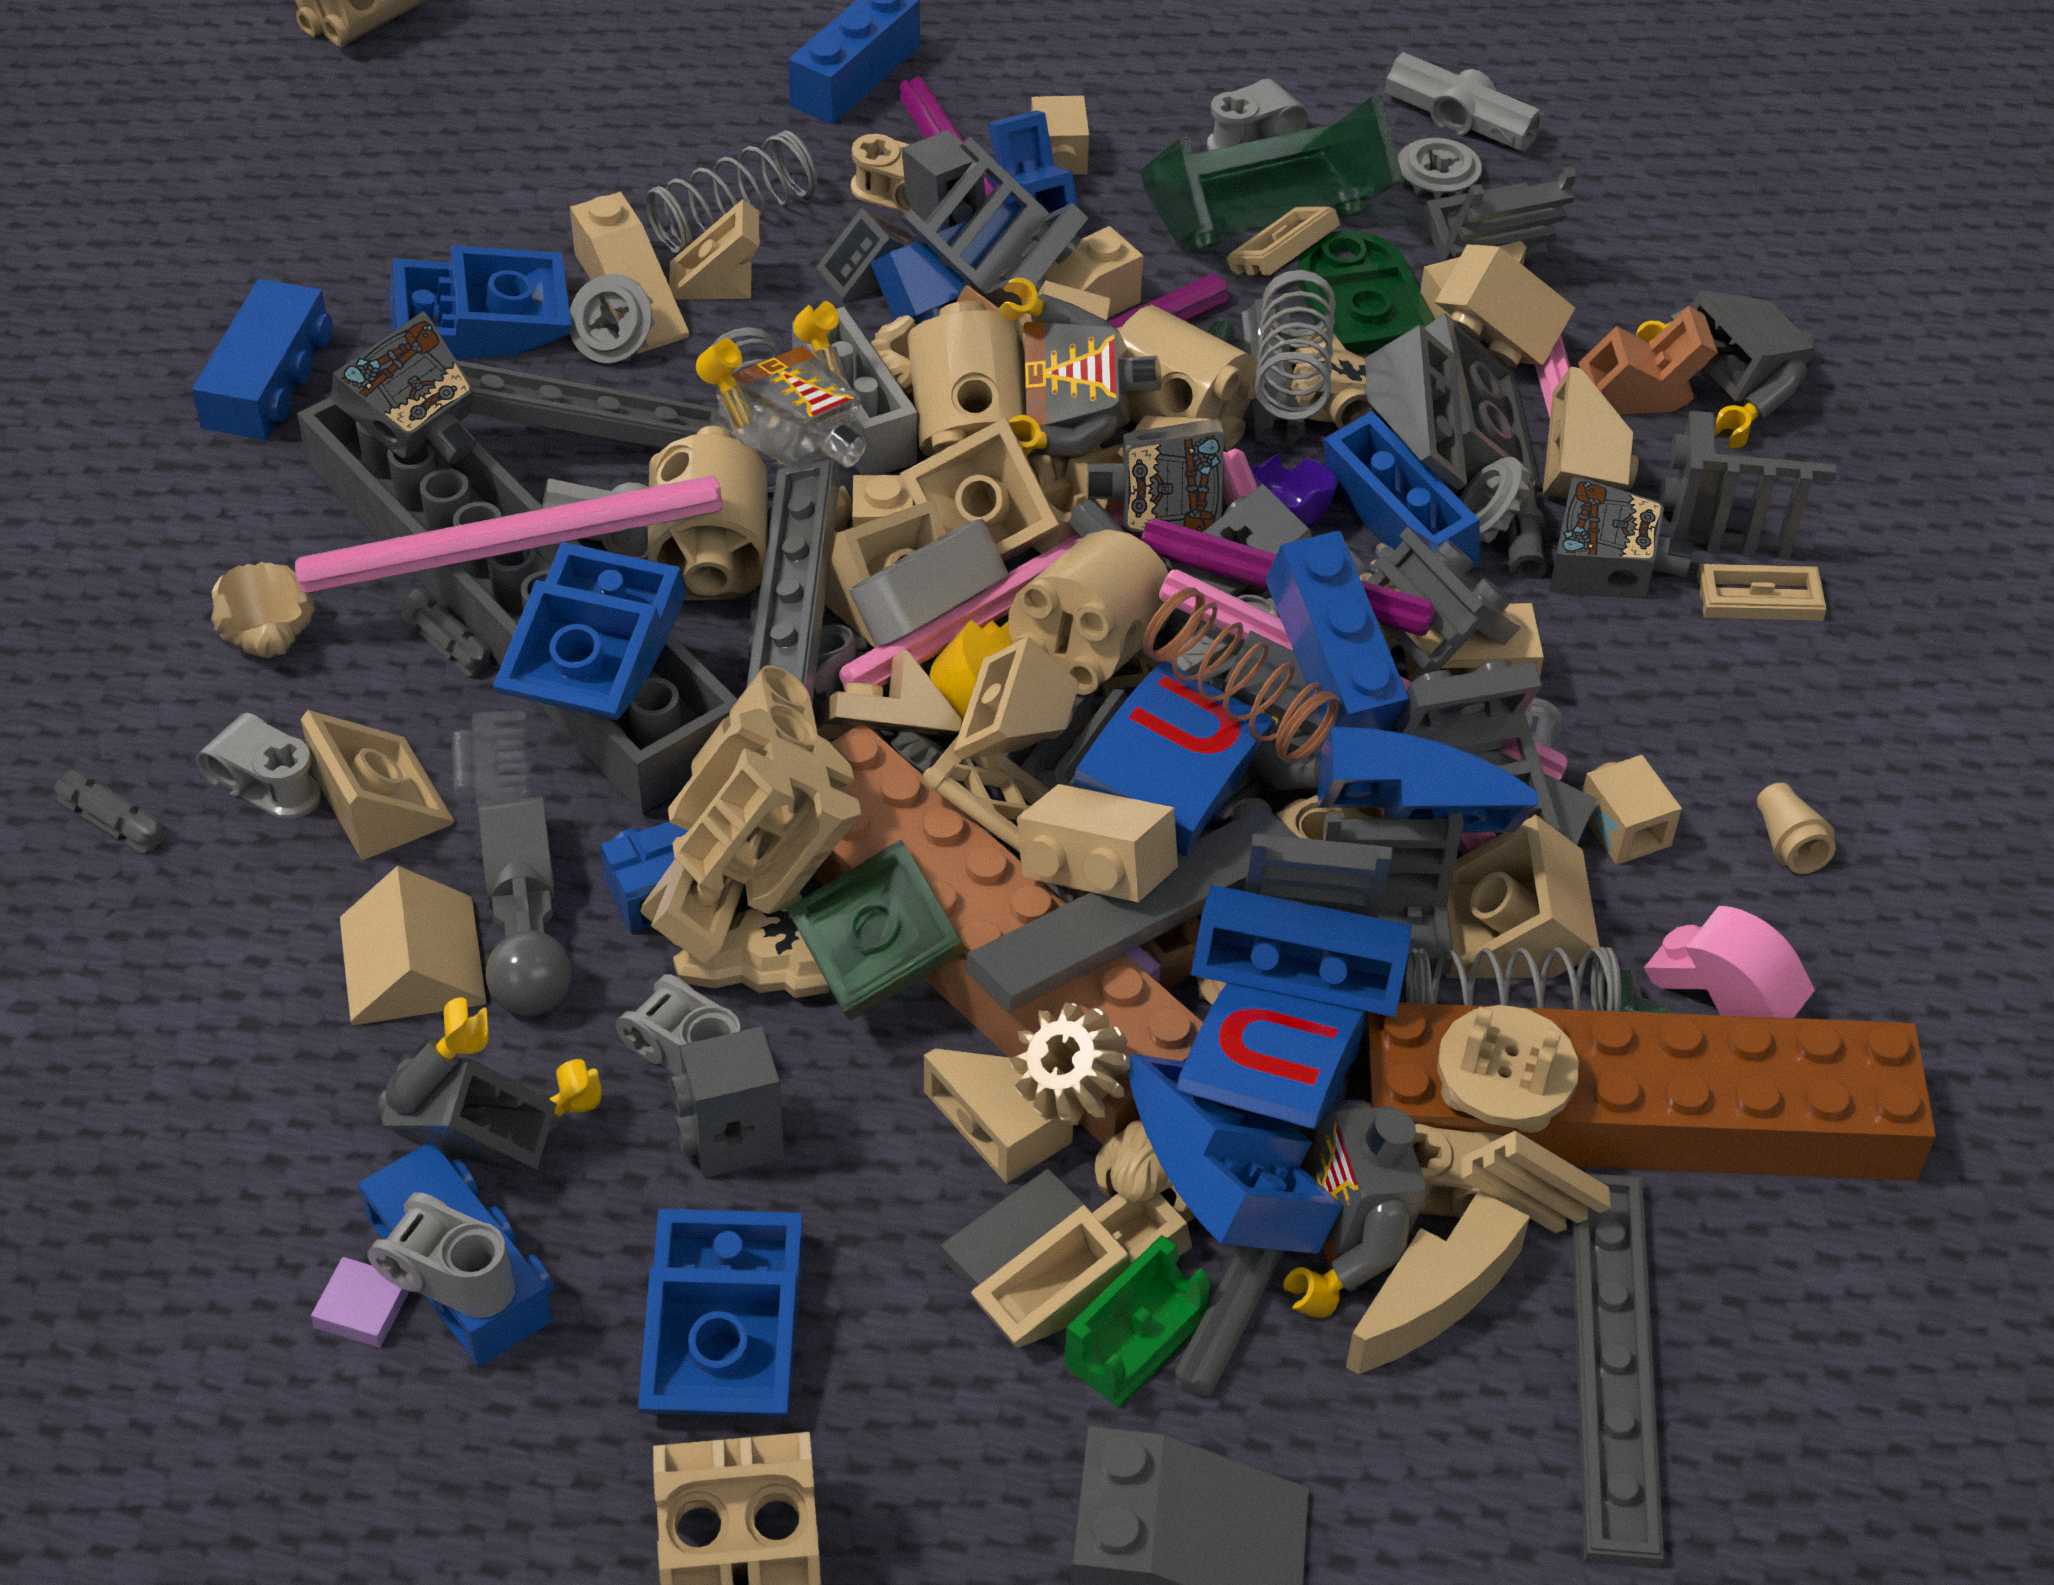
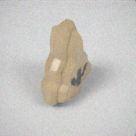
[1291,328,1384,429]
[673,893,838,998]

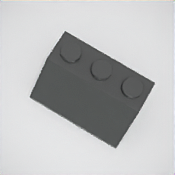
[1424,313,1541,493]

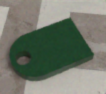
[1297,231,1434,355]

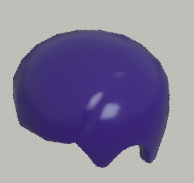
[1250,455,1339,528]

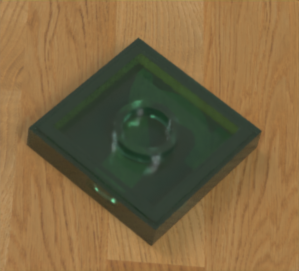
[786,839,967,1021]

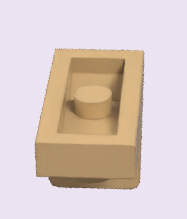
[669,199,760,300]
[824,649,961,738]
[640,859,745,964]

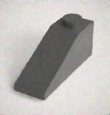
[1364,325,1467,490]

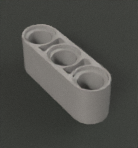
[848,518,1009,646]

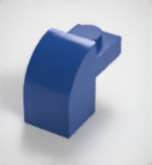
[988,110,1078,213]

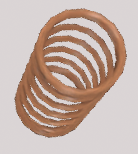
[1143,588,1340,764]

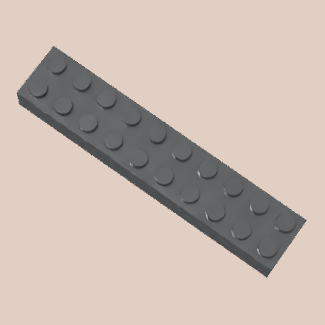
[297,397,738,814]

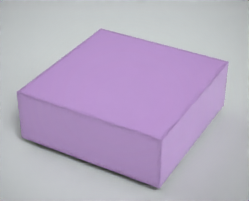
[311,1257,410,1348]

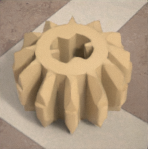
[1009,1002,1130,1126]

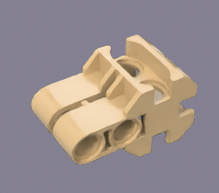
[668,665,861,914]
[653,1432,821,1585]

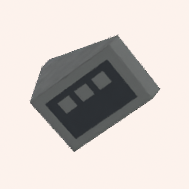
[816,207,916,303]

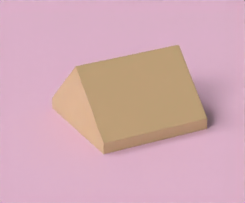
[900,417,1060,562]
[825,499,946,648]
[301,710,454,861]
[340,866,487,1026]

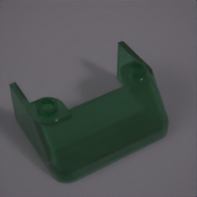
[1140,95,1403,252]

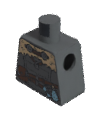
[331,311,477,464]
[1087,419,1224,533]
[1549,476,1694,599]

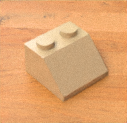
[1446,815,1600,978]

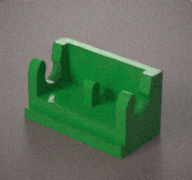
[1064,1234,1210,1409]

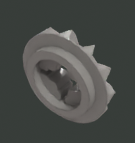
[1396,138,1482,200]
[570,274,656,365]
[1460,457,1531,543]

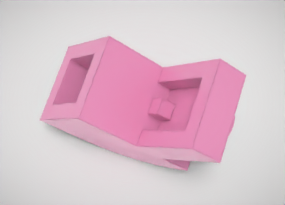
[1644,906,1815,1018]

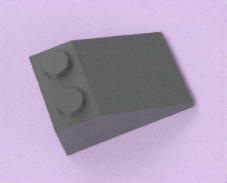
[1071,1426,1309,1585]

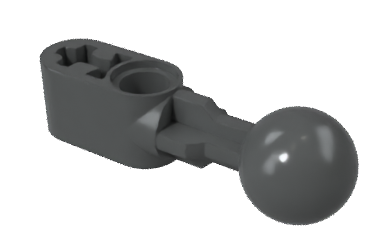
[478,796,573,1017]

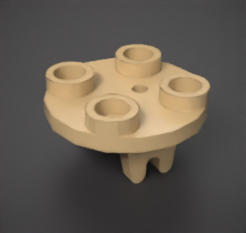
[1437,1005,1579,1133]

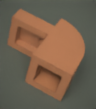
[1579,306,1718,414]

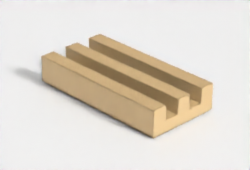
[1227,207,1340,275]
[1697,564,1827,621]
[1461,1131,1611,1233]

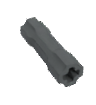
[1241,298,1305,446]

